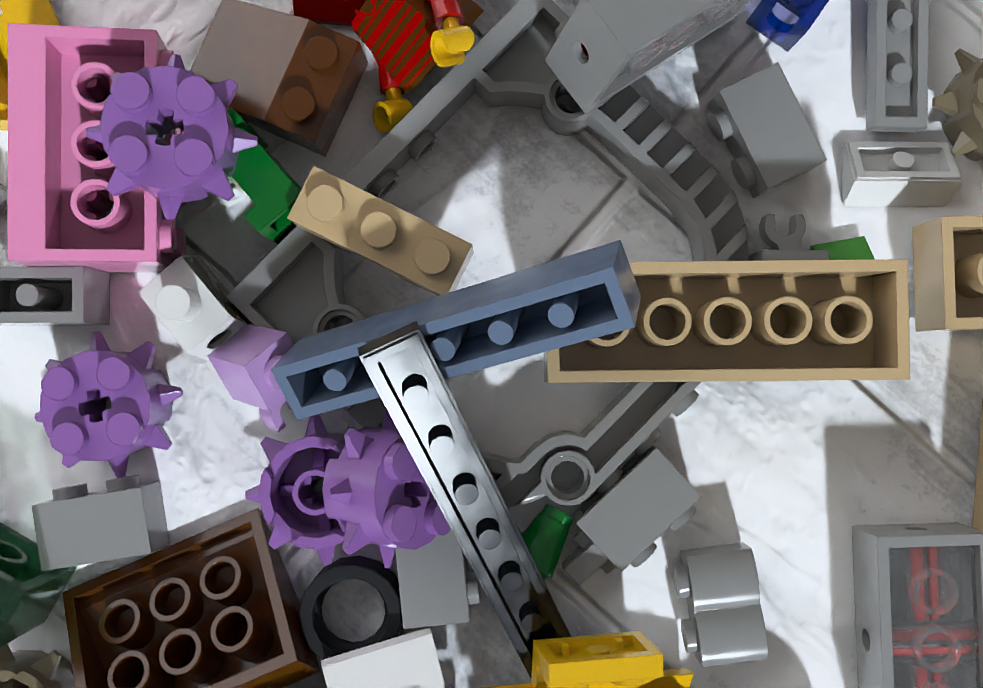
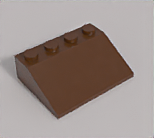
[62,508,321,688]

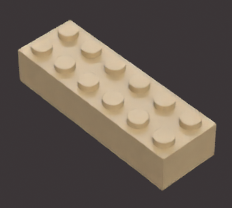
[544,259,910,383]

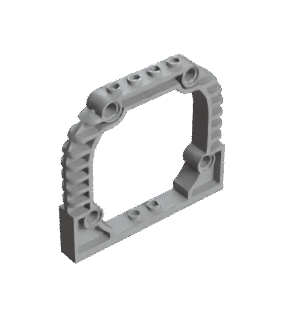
[226,0,748,507]

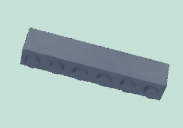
[271,240,641,420]

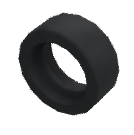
[298,556,403,660]

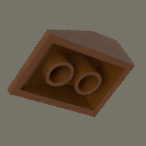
[190,0,368,157]

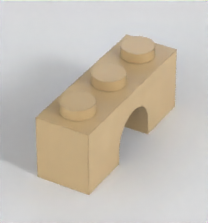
[287,165,474,296]

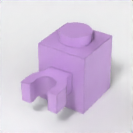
[207,323,294,433]

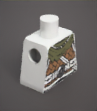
[138,255,253,361]

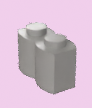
[673,542,769,667]

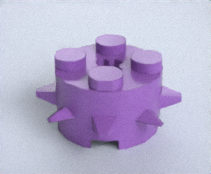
[86,54,258,220]
[34,331,183,478]
[322,409,451,568]
[245,414,346,565]

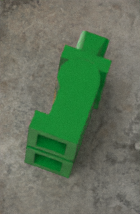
[227,107,302,244]

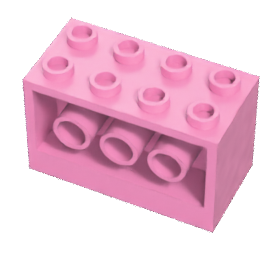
[7,23,186,273]

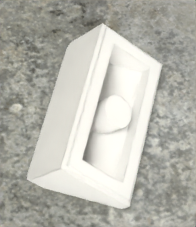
[842,141,963,207]
[321,627,445,688]

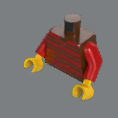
[351,0,484,132]

